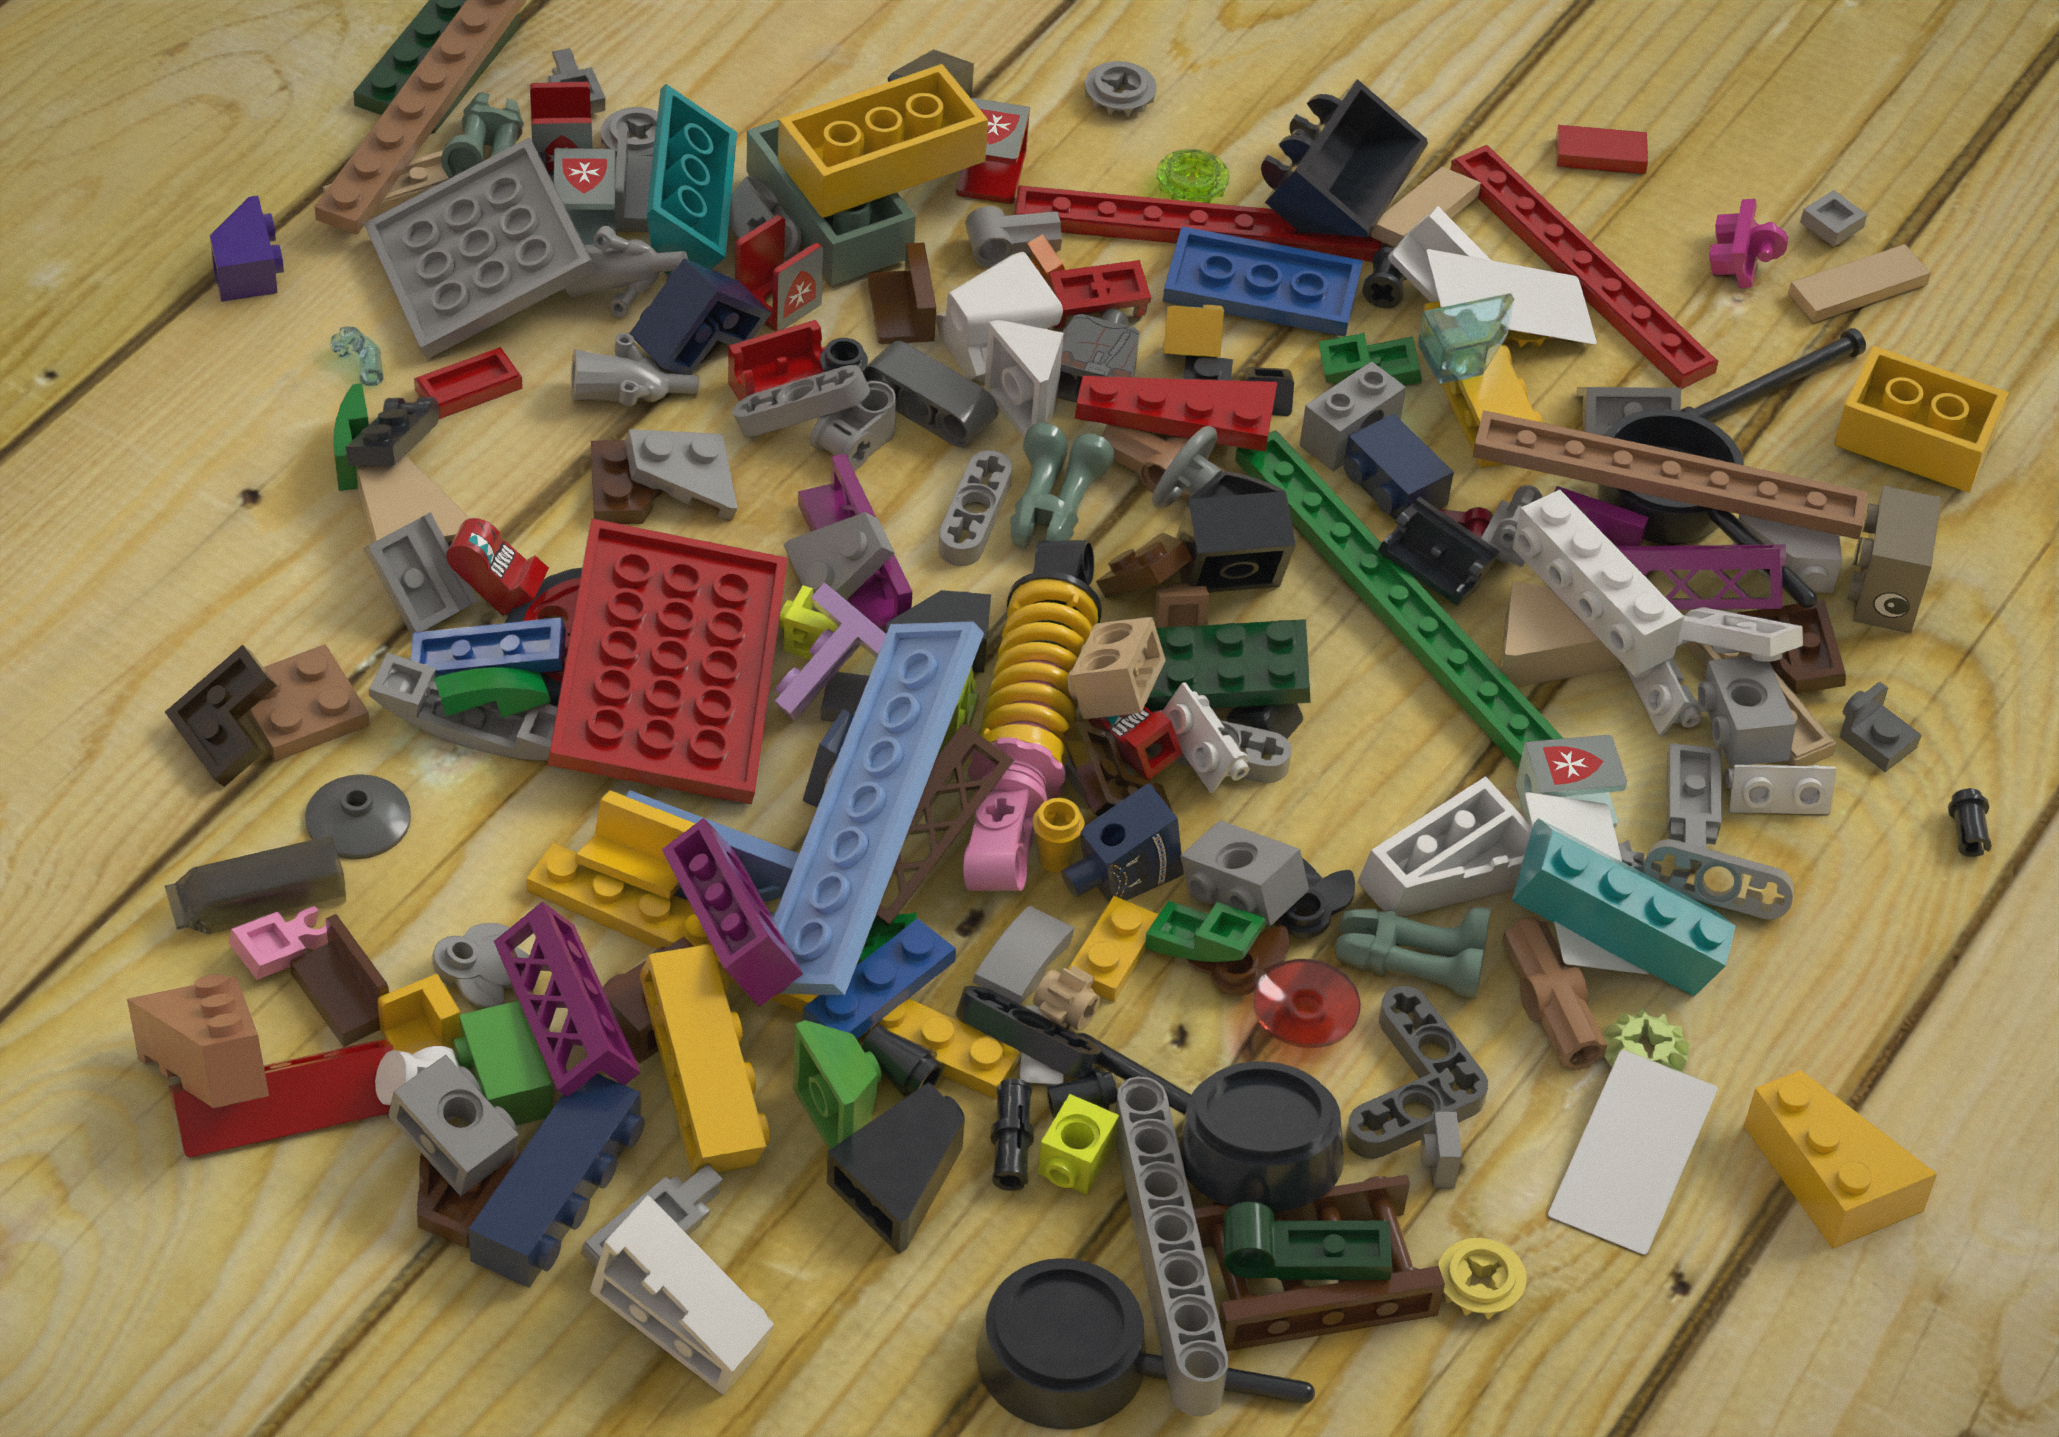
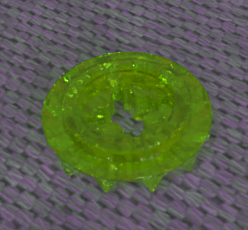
[1156,149,1229,203]

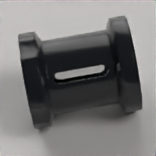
[1362,247,1407,308]

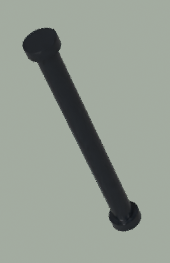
[1681,328,1866,422]

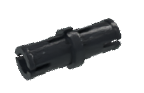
[990,1079,1034,1191]

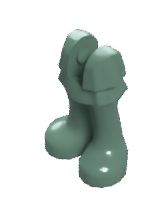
[441,92,524,178]
[1010,422,1114,548]
[1335,907,1491,998]

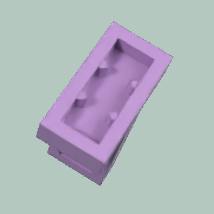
[775,582,886,721]

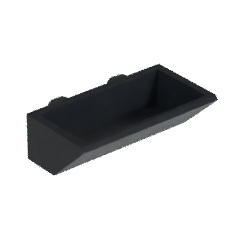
[1261,79,1428,237]

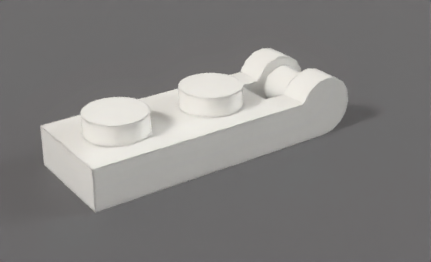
[1676,607,1803,661]

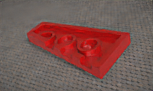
[1074,376,1277,452]

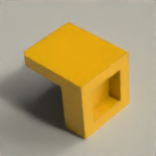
[1162,305,1224,357]
[378,973,461,1055]

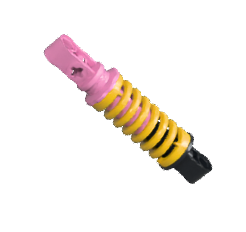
[963,540,1102,891]

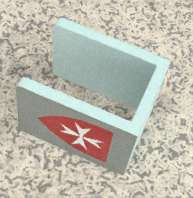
[554,148,616,245]
[1515,735,1627,829]

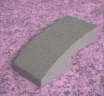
[973,906,1075,1004]

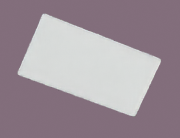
[1426,249,1597,345]
[1525,792,1648,974]
[1548,1050,1718,1255]

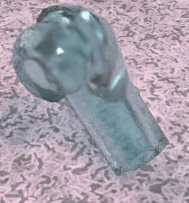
[330,326,384,386]

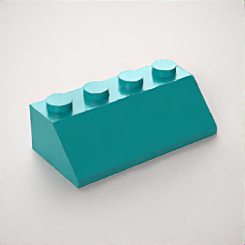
[647,84,737,275]
[1512,818,1736,996]

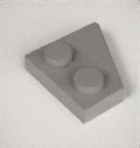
[624,429,738,520]
[784,512,895,613]

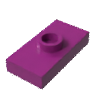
[1554,486,1649,546]

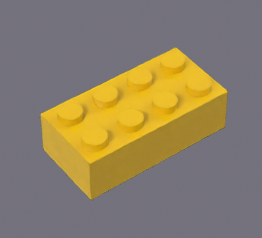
[778,64,988,218]

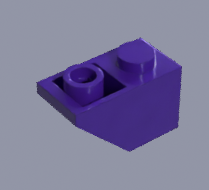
[210,195,284,302]

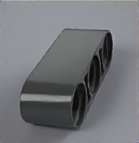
[864,341,999,447]

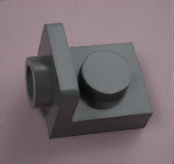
[1840,682,1921,772]

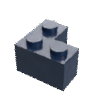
[629,258,771,375]

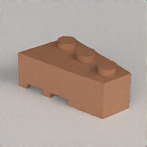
[127,974,269,1108]

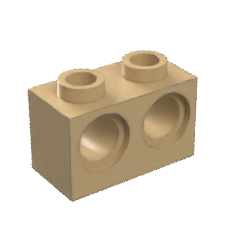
[1068,617,1166,719]

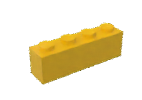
[1419,301,1543,468]
[639,944,770,1176]

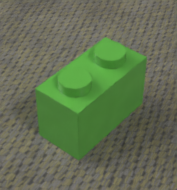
[452,1000,553,1126]

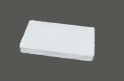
[1388,206,1492,302]

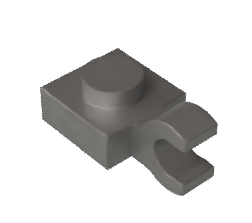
[548,48,605,114]

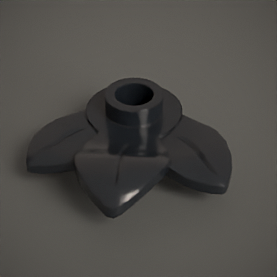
[1278,858,1355,938]

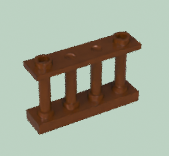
[1193,1175,1445,1351]

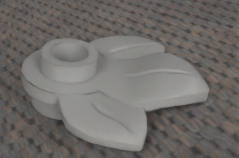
[432,923,539,1009]

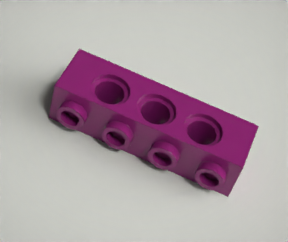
[662,818,803,1007]

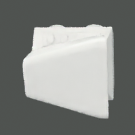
[936,252,1063,383]

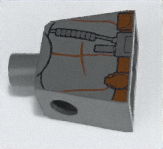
[1058,308,1140,403]

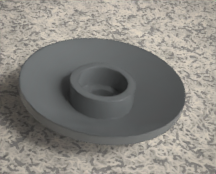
[305,774,411,859]

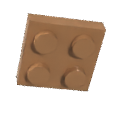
[246,644,370,762]

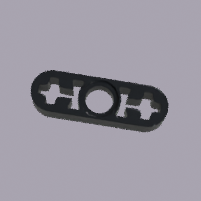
[955,986,1101,1078]

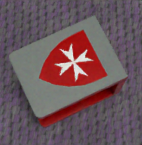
[530,82,592,171]
[956,98,1030,204]
[735,214,823,332]

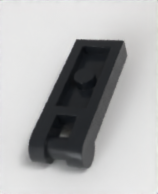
[346,397,439,466]

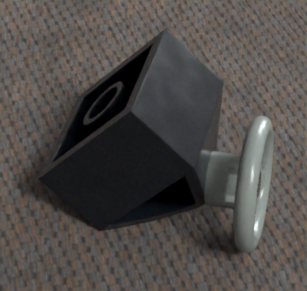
[1152,426,1296,593]

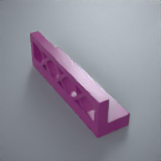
[798,454,913,633]
[1616,544,1786,610]
[494,902,641,1097]

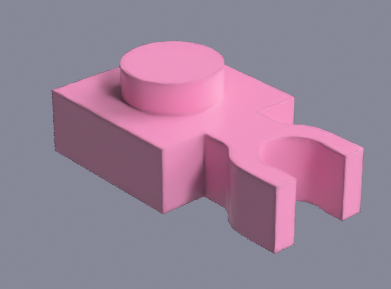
[229,906,328,980]

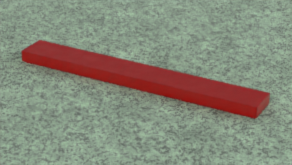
[1450,145,1719,390]
[1014,185,1381,262]

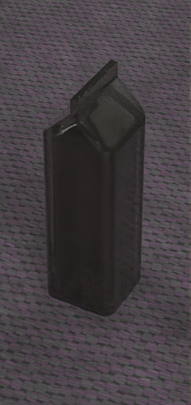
[165,835,346,934]

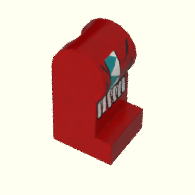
[446,518,549,616]
[1088,706,1183,780]

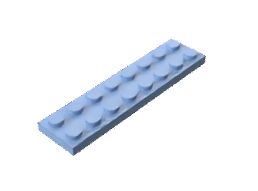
[773,621,984,995]

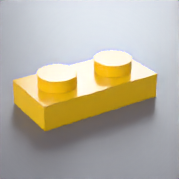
[1068,896,1159,1002]

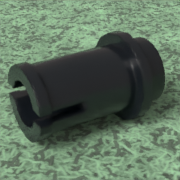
[1948,788,1992,857]
[1046,1069,1118,1119]

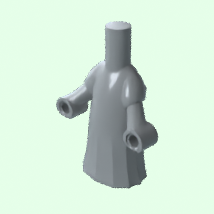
[565,226,688,317]
[571,333,699,406]

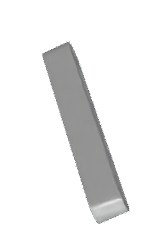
[1115,1076,1228,1417]

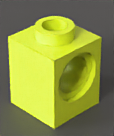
[1038,1094,1119,1195]

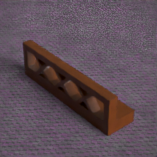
[875,723,1014,927]

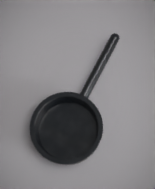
[1598,409,1817,608]
[1078,1033,1344,1212]
[976,1258,1315,1429]

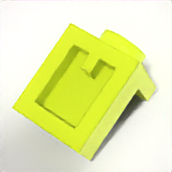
[779,585,838,660]

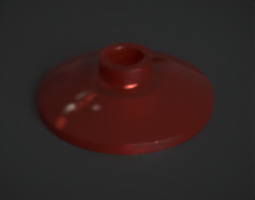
[1253,959,1361,1048]

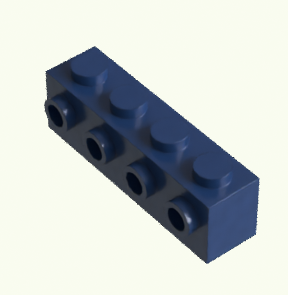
[468,1073,645,1288]

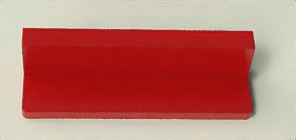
[168,1039,393,1157]

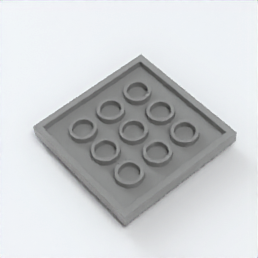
[364,137,597,359]

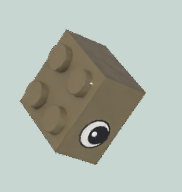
[1847,485,1941,633]

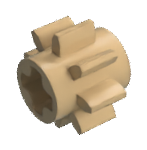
[1033,966,1100,1031]

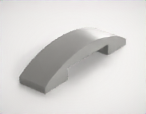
[369,652,557,760]

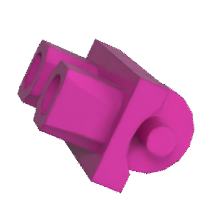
[1709,198,1788,288]

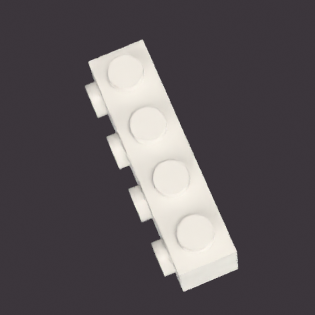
[1513,490,1684,676]

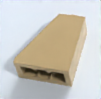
[356,455,470,547]
[1500,582,1622,687]

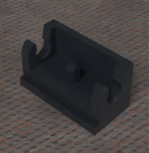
[1377,497,1500,606]

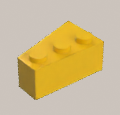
[1744,1070,1937,1249]

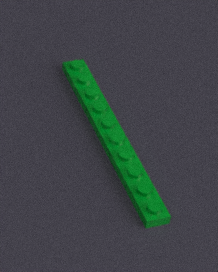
[1235,430,1564,769]

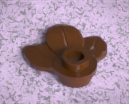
[1186,926,1289,996]

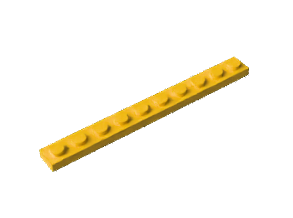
[526,842,1022,1100]

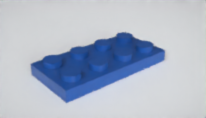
[1163,226,1363,336]

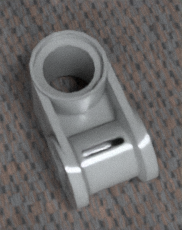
[729,176,802,261]
[810,381,896,470]

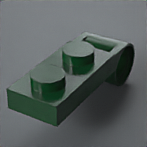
[1223,1202,1392,1280]

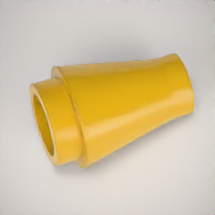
[1032,798,1085,872]

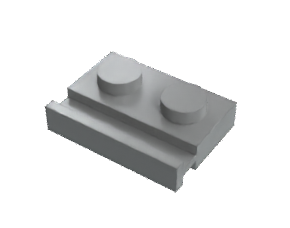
[363,512,479,637]

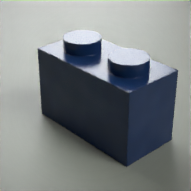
[1343,413,1454,520]

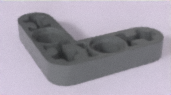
[1346,986,1488,1159]

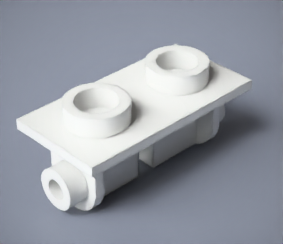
[1623,657,1702,736]
[1162,682,1250,793]
[1725,765,1836,814]

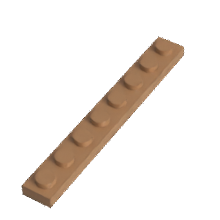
[315,0,527,234]
[1472,410,1868,540]

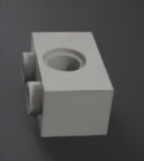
[1299,361,1406,472]
[1698,656,1796,767]
[1180,820,1309,926]
[388,1054,519,1196]

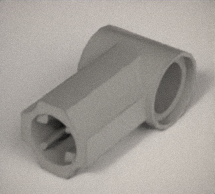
[965,206,1062,268]

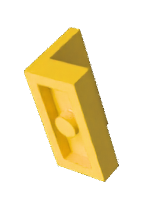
[575,790,696,899]

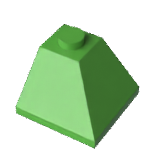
[793,1020,882,1150]

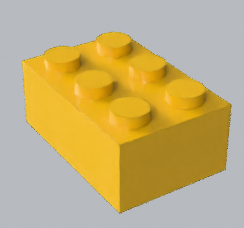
[1834,345,2009,493]

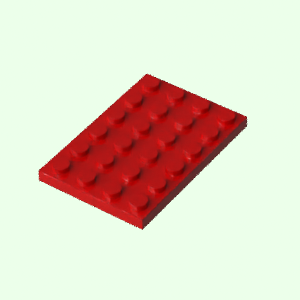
[547,518,788,805]

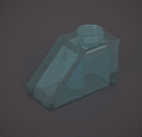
[1418,293,1514,384]

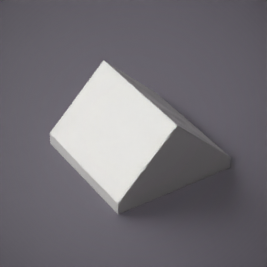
[984,319,1064,438]

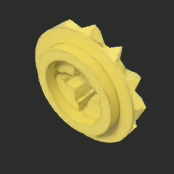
[1438,1238,1527,1320]

